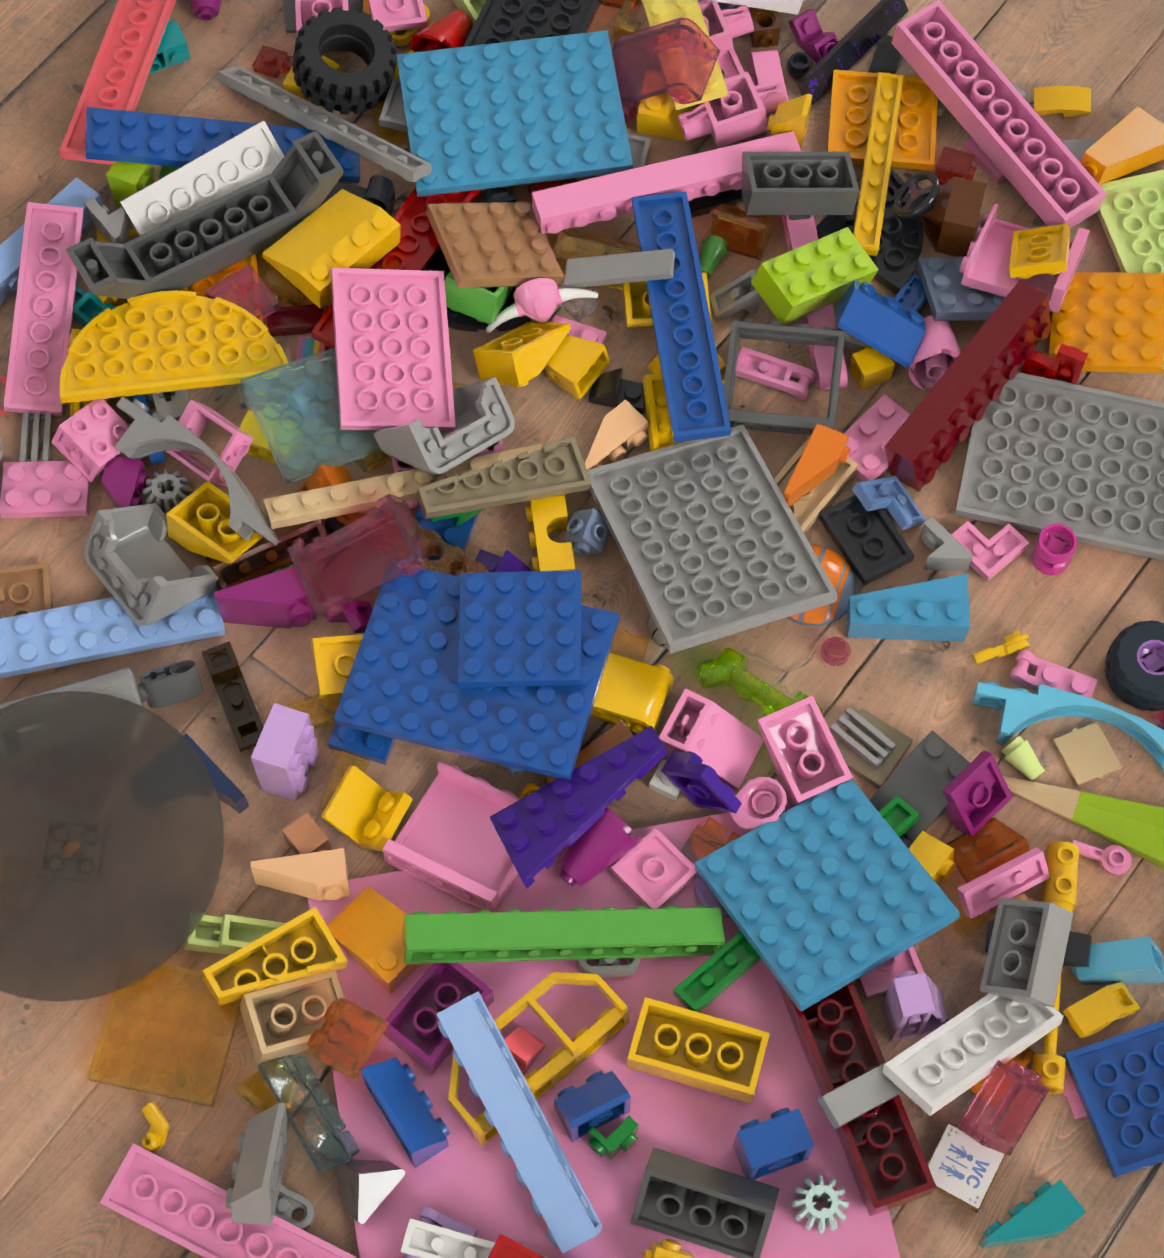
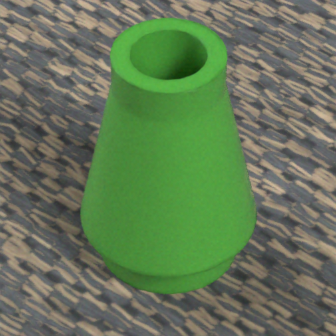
[699,235,728,278]

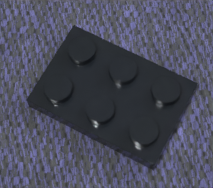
[818,494,915,586]

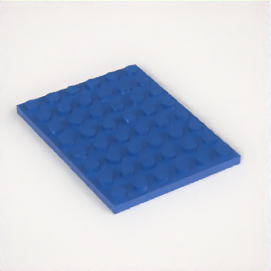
[333,561,620,781]

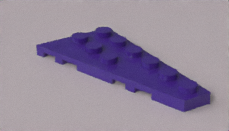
[490,726,668,888]

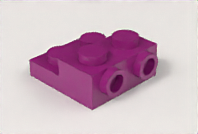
[942,750,1013,837]

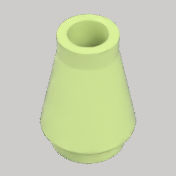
[1001,736,1045,781]

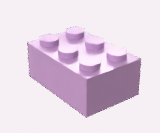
[251,703,320,802]

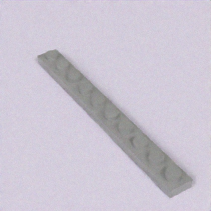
[218,65,432,182]

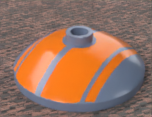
[786,545,856,626]

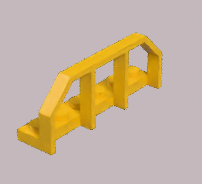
[448,972,630,1147]

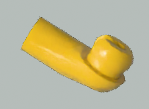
[141,1102,170,1151]

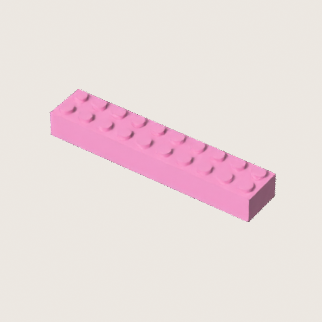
[891,0,1107,229]

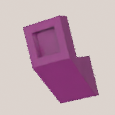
[788,9,838,63]
[316,595,373,633]

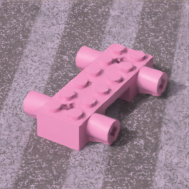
[647,0,788,148]

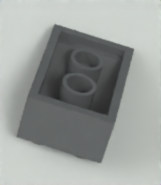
[869,730,970,844]

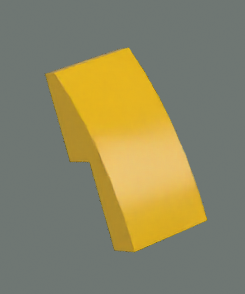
[1034,86,1091,118]

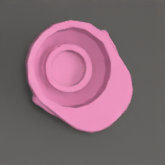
[730,777,787,830]

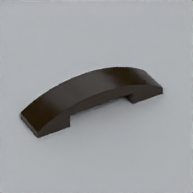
[202,641,263,752]

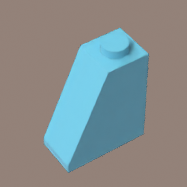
[1071,936,1164,985]

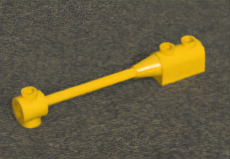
[1031,841,1079,1094]

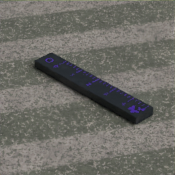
[797,0,909,105]

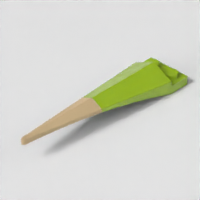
[1003,776,1164,869]

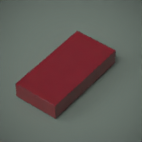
[266,304,323,337]

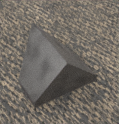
[333,1158,406,1225]

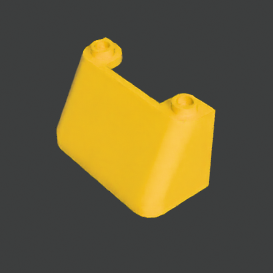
[590,653,674,734]

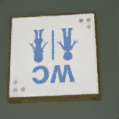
[927,1122,1007,1213]

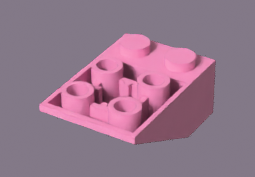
[659,688,764,790]

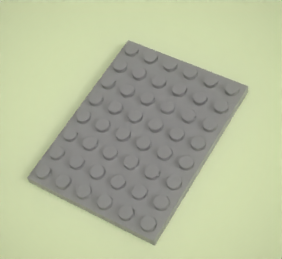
[954,372,1164,561]
[587,424,838,654]

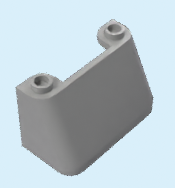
[373,377,515,475]
[84,503,218,626]

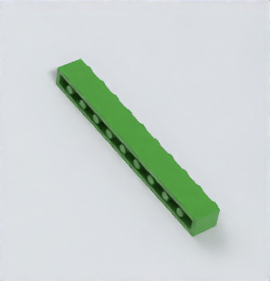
[402,905,725,964]

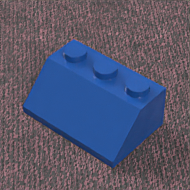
[836,279,926,369]
[360,1057,450,1168]

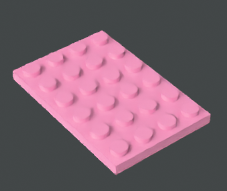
[330,268,456,431]

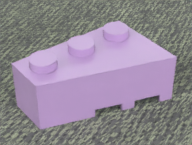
[881,971,950,1041]

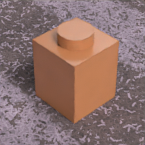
[282,812,332,855]

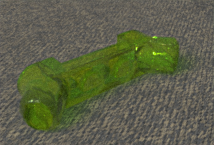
[698,647,823,715]

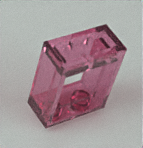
[958,1060,1050,1156]

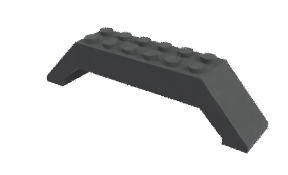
[66,130,344,299]

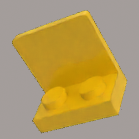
[322,766,413,851]

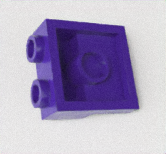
[660,751,742,813]

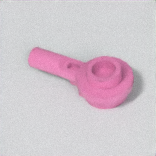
[1071,839,1132,876]

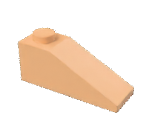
[251,848,350,901]

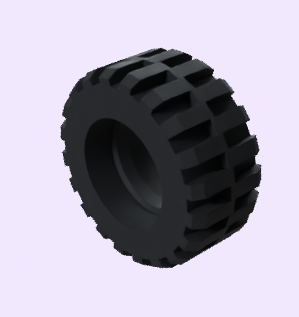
[292,7,397,115]

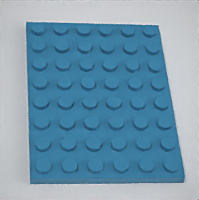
[397,30,633,197]

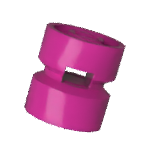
[1031,524,1077,575]

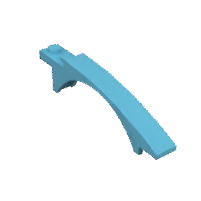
[972,682,1164,775]

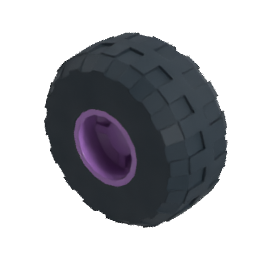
[1105,620,1164,712]

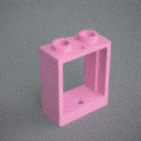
[166,400,254,487]

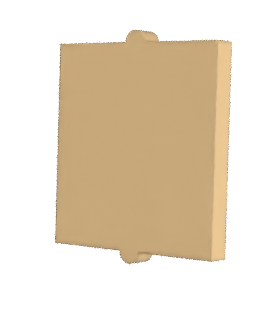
[1052,722,1122,787]

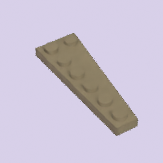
[417,436,592,519]

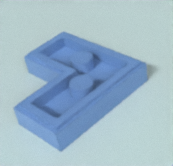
[852,476,926,530]

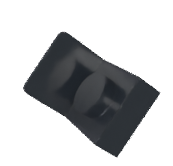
[868,34,904,74]
[588,368,645,414]

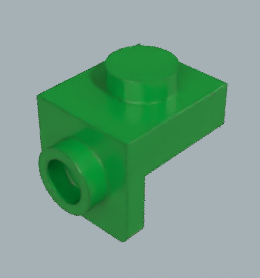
[587,1116,639,1160]

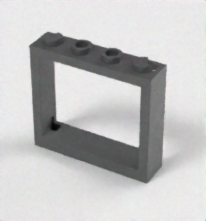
[724,319,845,435]

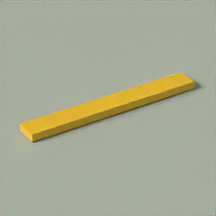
[853,72,904,256]

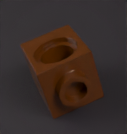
[749,7,780,48]

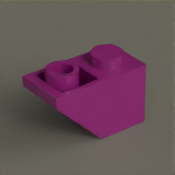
[101,457,149,508]

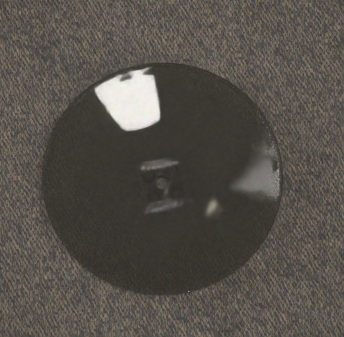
[0,691,224,1002]

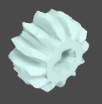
[792,1175,849,1234]

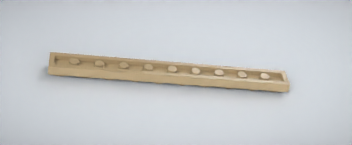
[263,444,543,529]

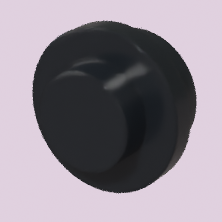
[786,52,813,78]

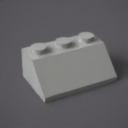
[979,898,1074,1007]
[226,1103,289,1226]

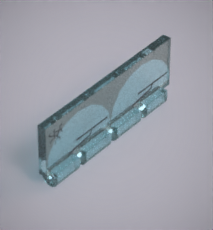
[258,1054,360,1172]

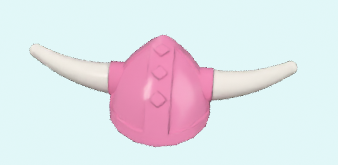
[486,278,598,333]

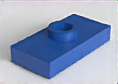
[894,274,928,313]

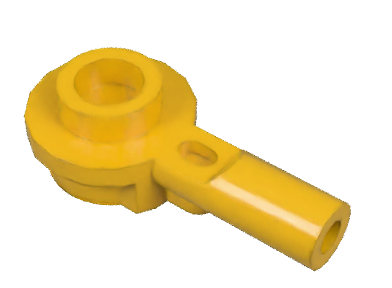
[972,631,1030,665]

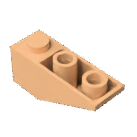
[585,400,649,470]

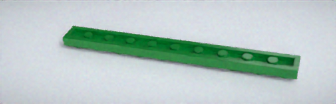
[673,795,920,1013]

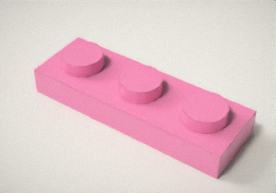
[957,847,1050,919]

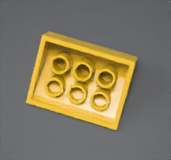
[262,189,401,309]

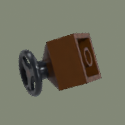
[894,171,987,257]

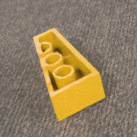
[203,907,347,1005]

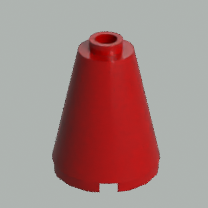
[408,10,472,52]

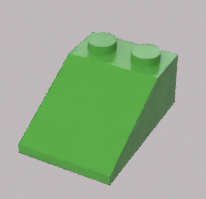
[445,271,514,325]

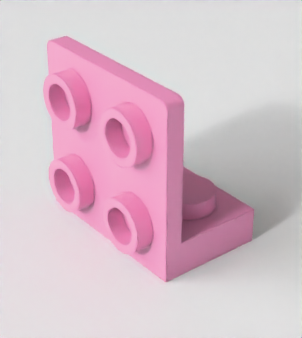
[51,399,129,483]

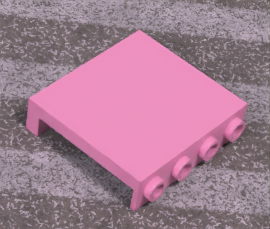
[959,204,1090,313]
[383,761,520,913]

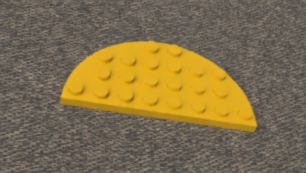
[60,290,291,404]

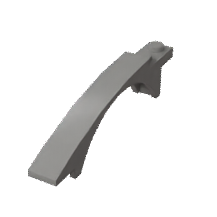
[115,396,279,546]

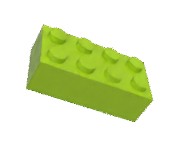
[751,227,879,325]

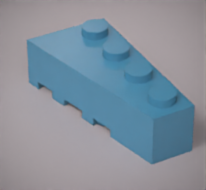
[846,573,970,642]

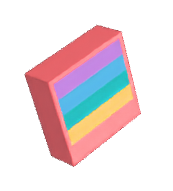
[296,336,327,367]

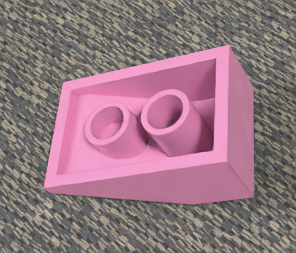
[757,695,853,808]

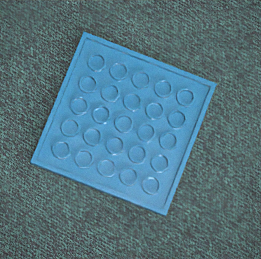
[695,779,960,1012]

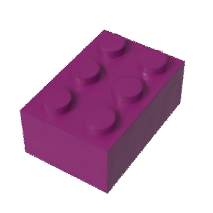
[381,963,494,1074]

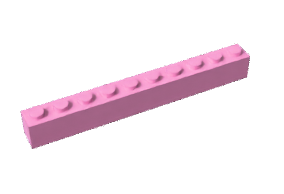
[532,131,802,234]

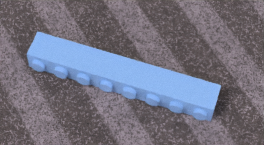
[436,991,604,1254]

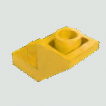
[1063,982,1140,1039]

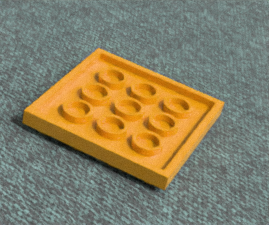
[827,70,938,171]
[1049,272,1164,373]

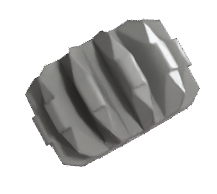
[143,468,193,513]

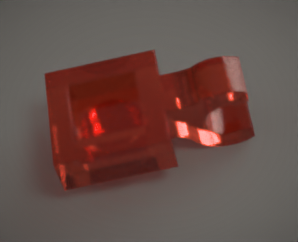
[252,45,293,78]

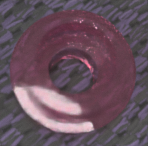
[821,637,851,666]

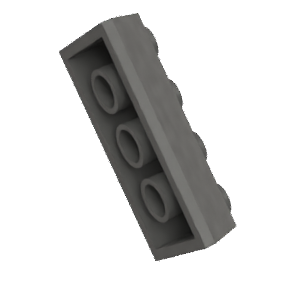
[742,152,860,215]
[630,1147,780,1258]

